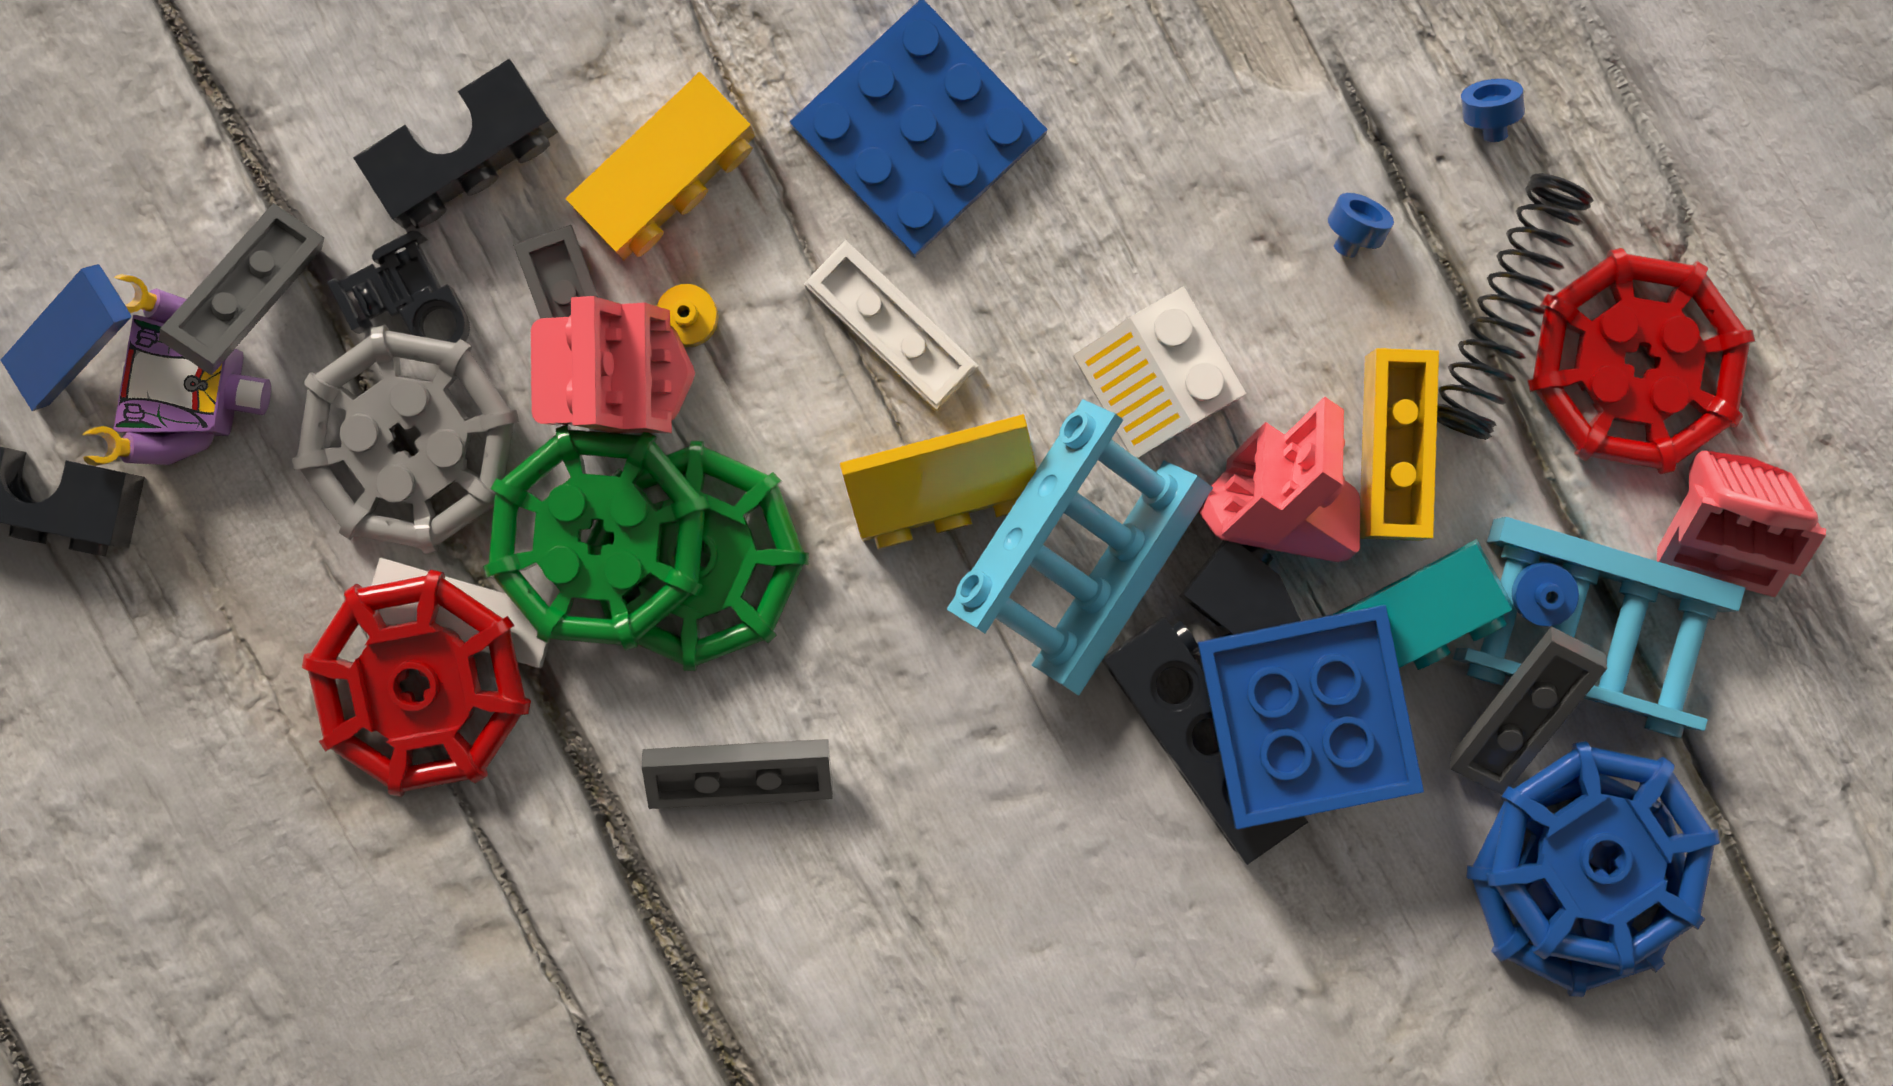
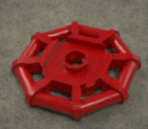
[1527,248,1756,475]
[302,570,531,797]

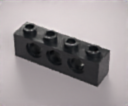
[1102,617,1308,865]

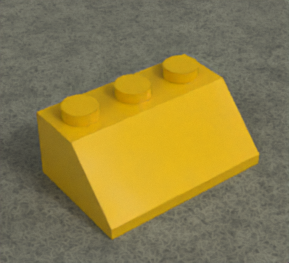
[840,414,1037,549]

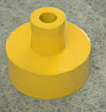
[657,284,718,347]

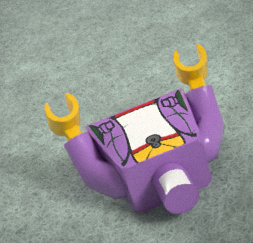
[83,274,271,466]

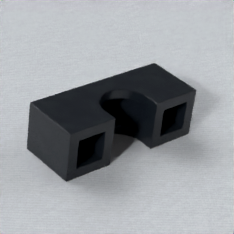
[353,58,558,229]
[0,447,145,557]

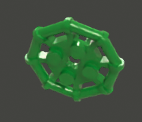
[483,425,710,651]
[586,440,809,671]

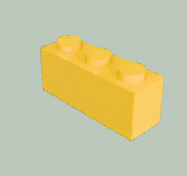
[565,72,755,261]
[1360,348,1439,541]

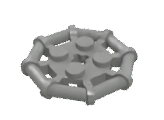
[292,325,519,554]

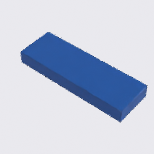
[0,264,132,411]

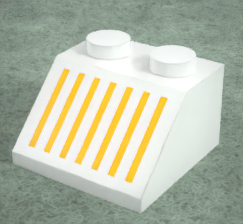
[1073,286,1247,459]

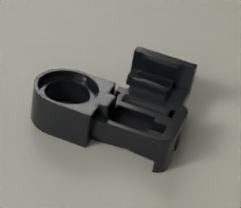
[327,231,470,343]

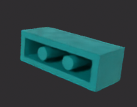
[1331,539,1513,670]

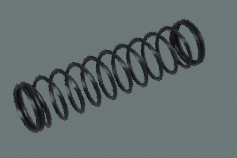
[1437,173,1594,440]

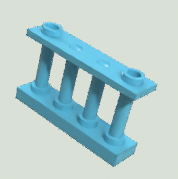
[947,399,1213,695]
[1453,517,1746,738]

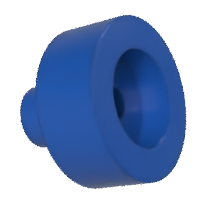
[1461,79,1525,142]
[1328,193,1394,258]
[1512,562,1579,626]

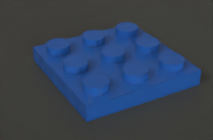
[789,0,1048,258]
[1197,605,1424,829]

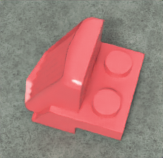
[531,296,695,433]
[1198,397,1360,562]
[1657,451,1826,597]

